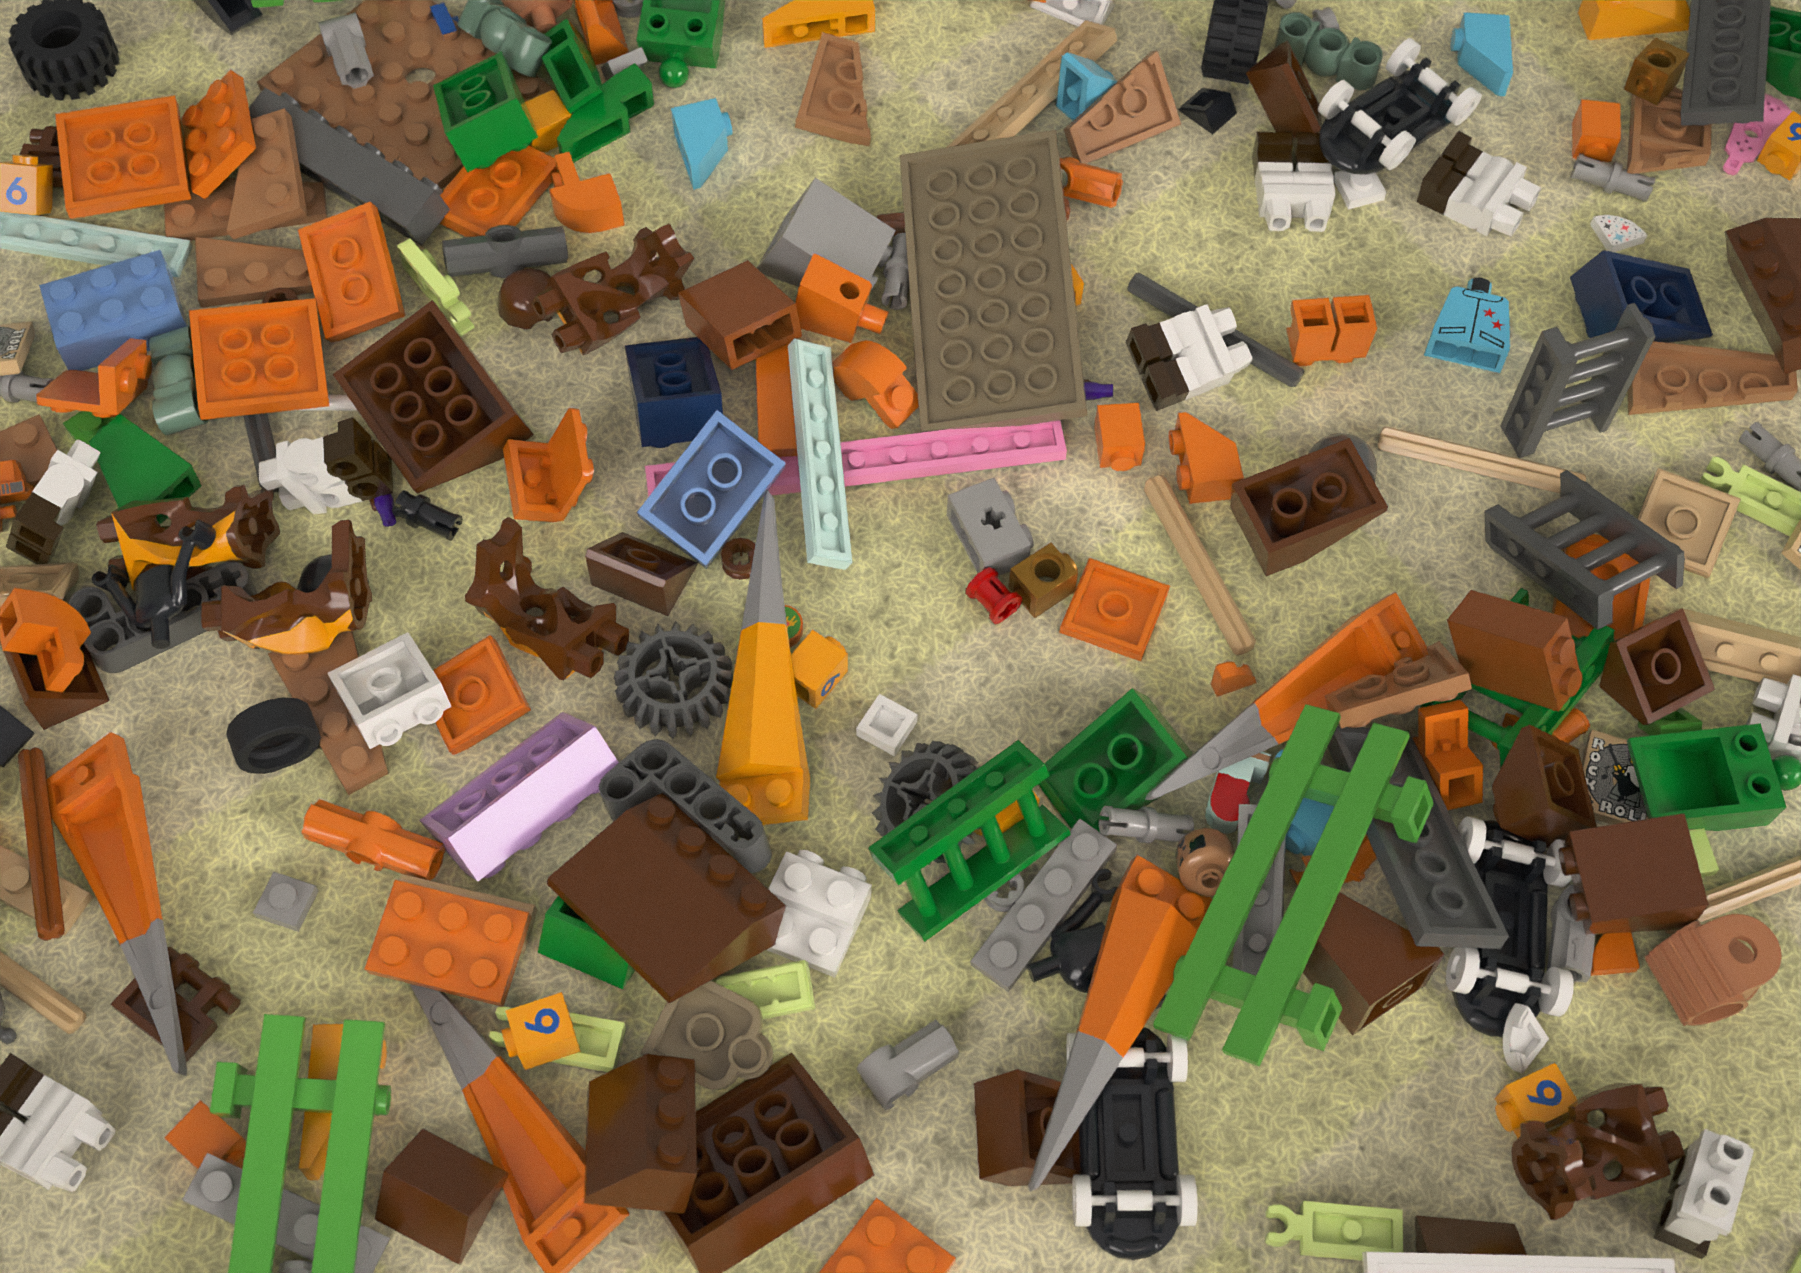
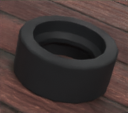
[226,697,321,774]

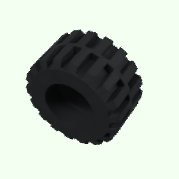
[9,0,120,101]
[1201,0,1269,84]

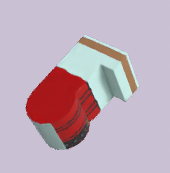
[1205,752,1271,834]

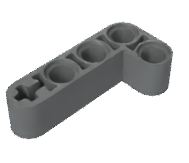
[68,562,257,673]
[599,739,772,873]

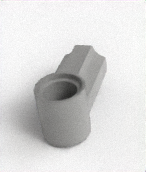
[318,12,374,89]
[1546,884,1595,982]
[856,1020,959,1110]

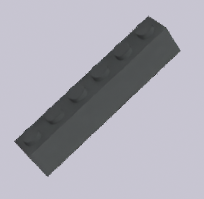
[249,88,450,246]

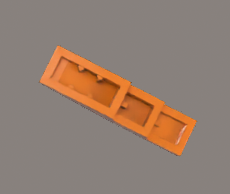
[756,342,798,457]

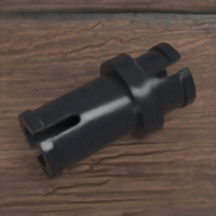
[392,490,463,541]

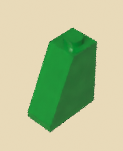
[89,413,202,525]

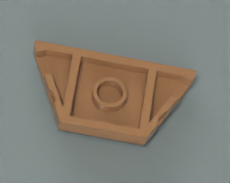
[1627,87,1712,174]

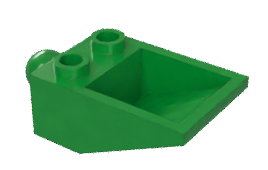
[636,0,725,88]
[1626,723,1801,831]

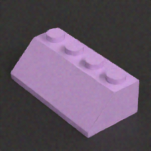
[419,712,619,882]

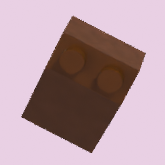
[1230,438,1388,577]

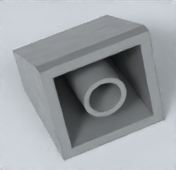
[757,178,896,290]

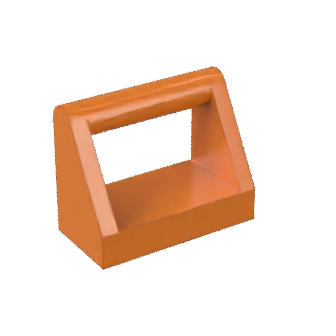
[574,0,629,65]

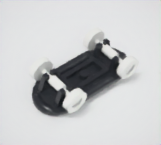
[1318,38,1482,175]
[1446,816,1574,1037]
[1066,1027,1197,1260]

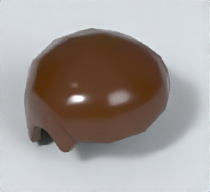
[497,268,553,329]

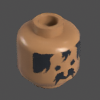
[1175,828,1235,897]

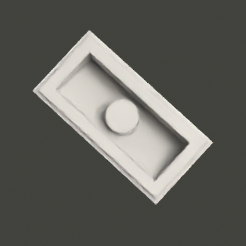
[1030,0,1115,27]

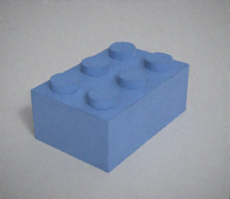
[39,249,188,371]
[637,410,786,569]

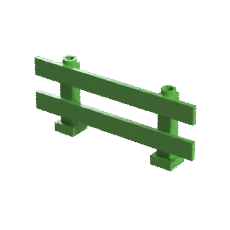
[1153,704,1434,1067]
[210,1014,391,1273]

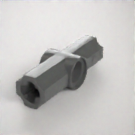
[442,225,568,278]

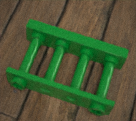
[1420,588,1615,769]
[868,740,1071,942]

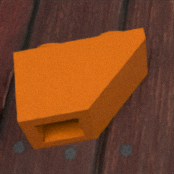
[1169,412,1244,504]

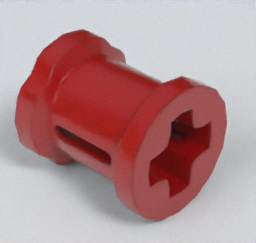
[965,567,1023,625]

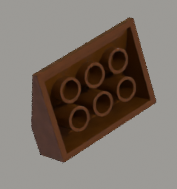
[1725,218,1801,374]
[333,300,534,494]
[547,793,786,1003]
[660,1053,875,1273]

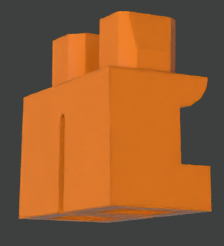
[1286,295,1377,366]

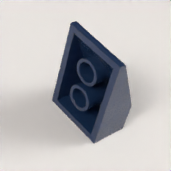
[1570,250,1713,343]
[625,337,723,448]

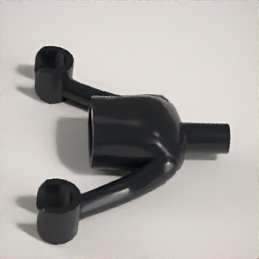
[92,519,216,649]
[1027,869,1167,1009]

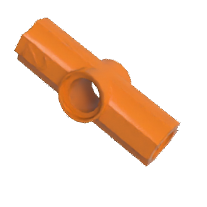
[1060,157,1123,208]
[301,799,446,881]

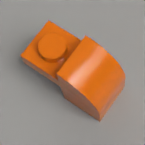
[549,152,625,233]
[832,340,919,429]
[0,588,91,693]
[1413,700,1483,810]

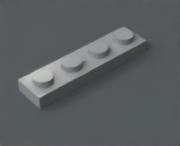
[1233,804,1286,975]
[970,819,1117,992]
[182,1153,390,1273]

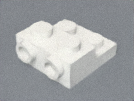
[327,632,452,749]
[767,850,871,977]

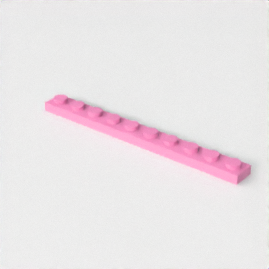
[645,420,1067,497]

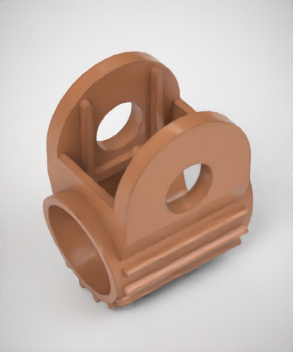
[1644,914,1782,1026]

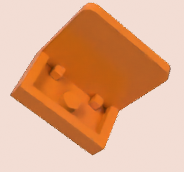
[36,338,152,418]
[503,408,594,522]

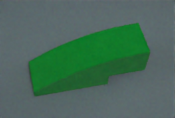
[541,18,602,113]
[557,63,654,162]

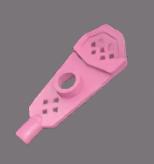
[1723,93,1792,175]

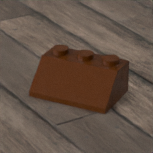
[584,1054,697,1214]

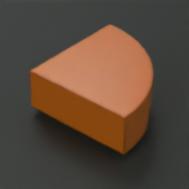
[1210,661,1256,697]
[1591,932,1640,976]

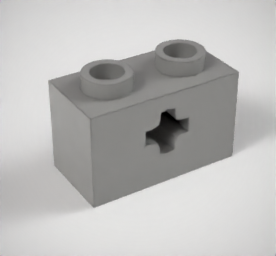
[947,478,1034,576]

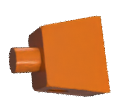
[795,253,889,343]

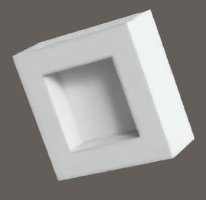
[1334,171,1386,209]
[856,694,918,756]

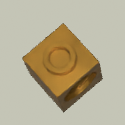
[1623,37,1690,106]
[1008,542,1078,618]

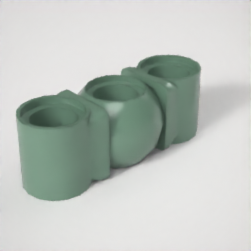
[457,0,552,77]
[1275,12,1383,90]
[149,325,208,435]

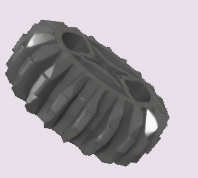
[614,621,734,739]
[872,740,980,865]

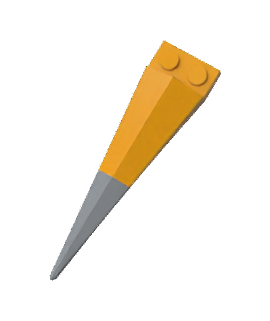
[716,490,810,825]

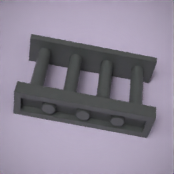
[1500,303,1656,458]
[1484,470,1685,630]

